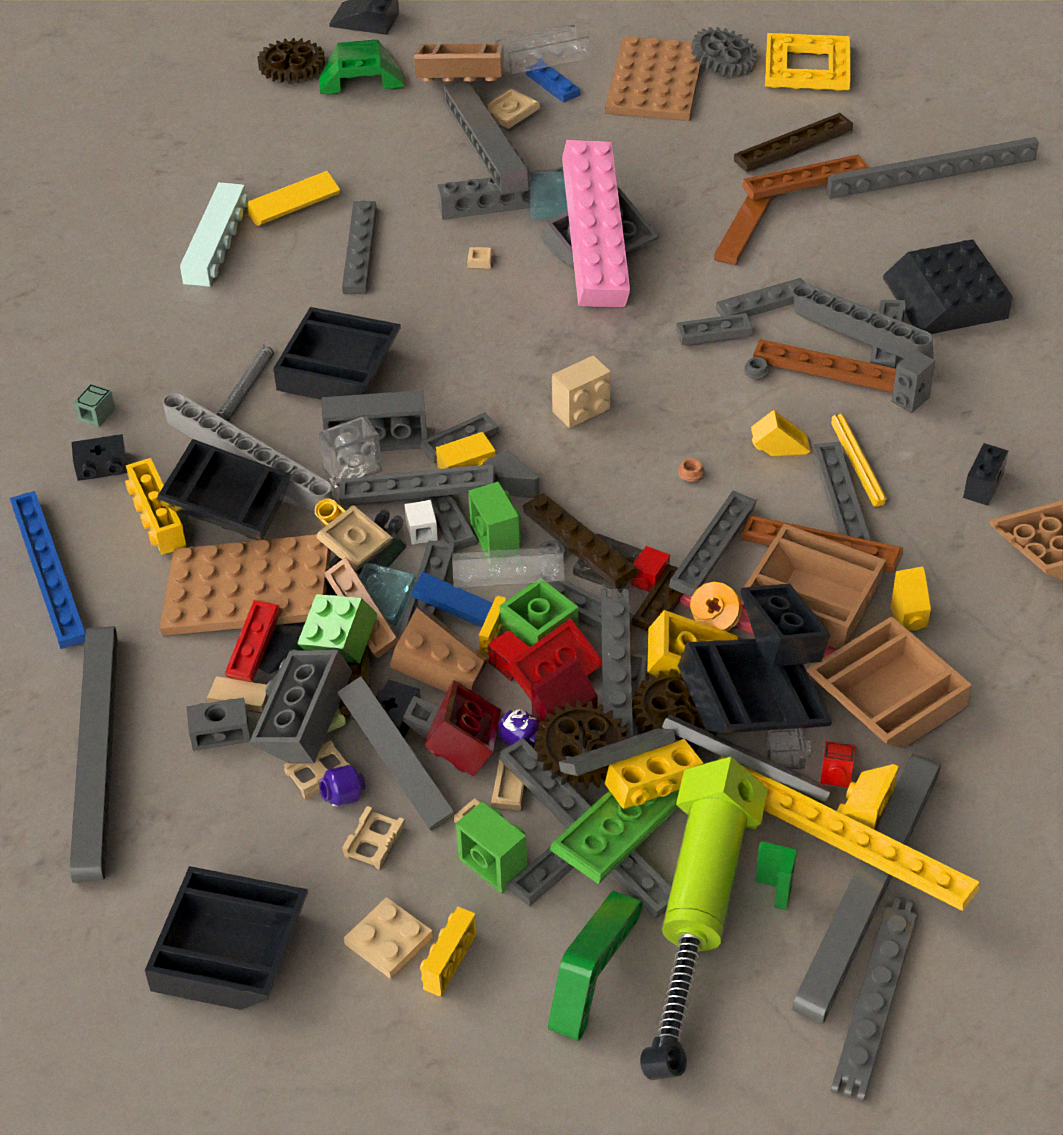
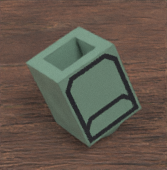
[74,384,115,427]

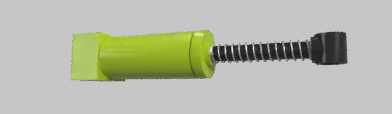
[640,757,768,1080]

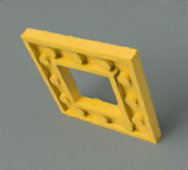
[765,33,850,91]

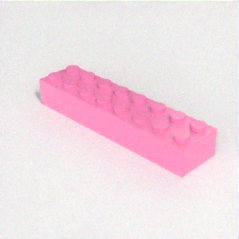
[562,140,630,307]

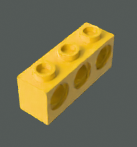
[605,739,704,809]

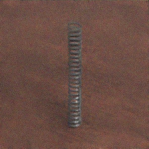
[216,345,274,422]

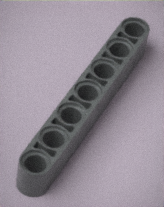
[793,284,934,359]

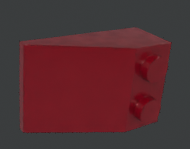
[424,680,501,777]

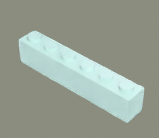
[180,182,249,287]

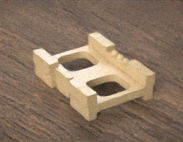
[284,740,350,800]
[342,806,405,870]

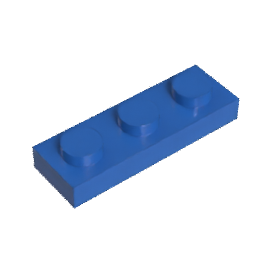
[526,61,580,103]

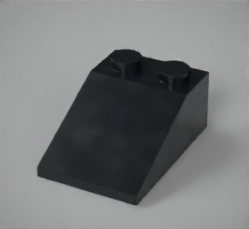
[329,0,399,35]
[740,583,831,667]

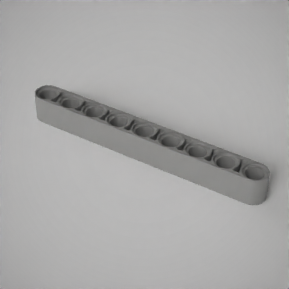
[163,393,333,513]

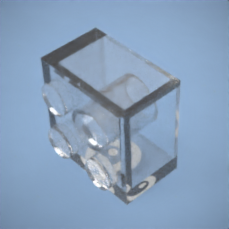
[318,416,382,488]

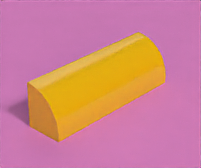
[248,171,340,226]

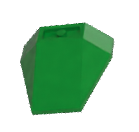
[319,39,404,94]

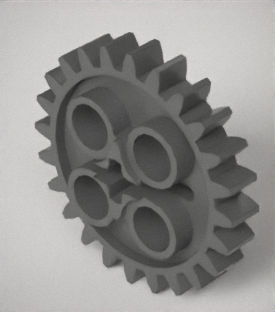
[691,27,758,77]

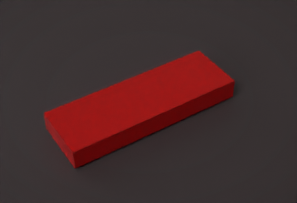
[225,600,282,683]

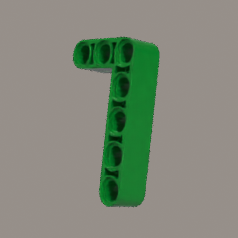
[548,890,643,1041]

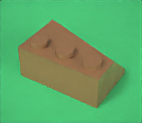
[988,500,1063,581]
[390,606,488,693]

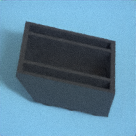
[883,239,1013,334]
[273,307,401,400]
[157,439,291,541]
[678,639,832,733]
[144,866,308,1010]

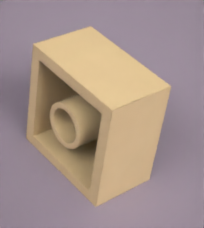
[552,355,611,428]

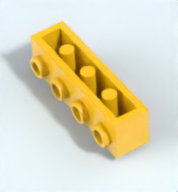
[125,458,187,555]

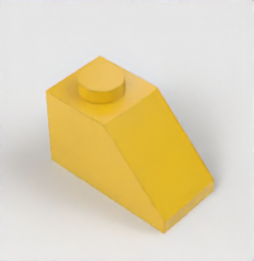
[751,410,811,456]
[890,566,931,631]

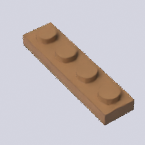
[324,557,399,658]

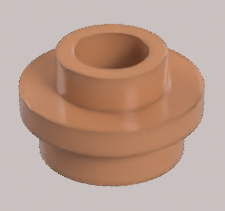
[678,458,704,482]

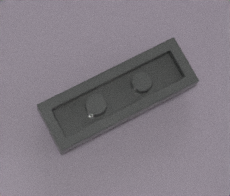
[676,313,753,345]
[421,412,499,463]

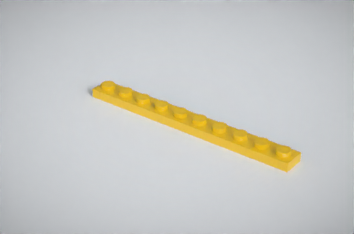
[718,756,980,911]

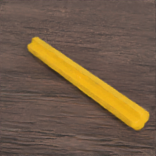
[831,414,887,507]

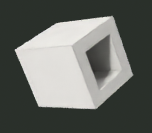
[404,500,438,545]

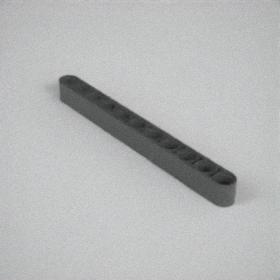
[70,626,118,883]
[792,754,941,1023]

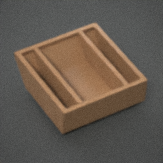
[414,43,504,81]
[744,524,886,649]
[807,616,972,748]

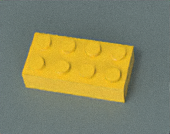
[420,907,477,997]

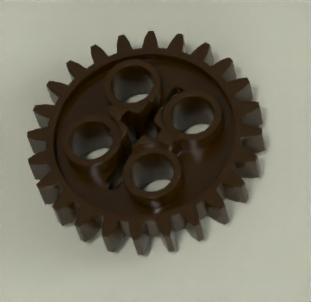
[257,38,325,84]
[632,669,718,749]
[534,700,628,790]

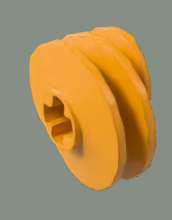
[690,582,742,632]

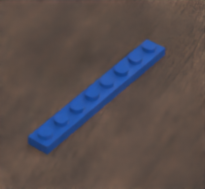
[10,491,85,649]

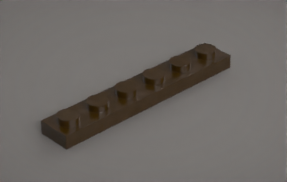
[734,113,853,172]
[522,493,638,589]

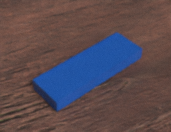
[411,572,493,627]

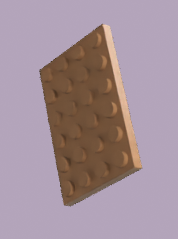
[605,36,701,121]
[159,534,331,636]

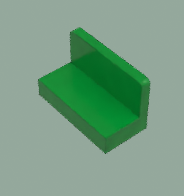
[755,842,797,910]

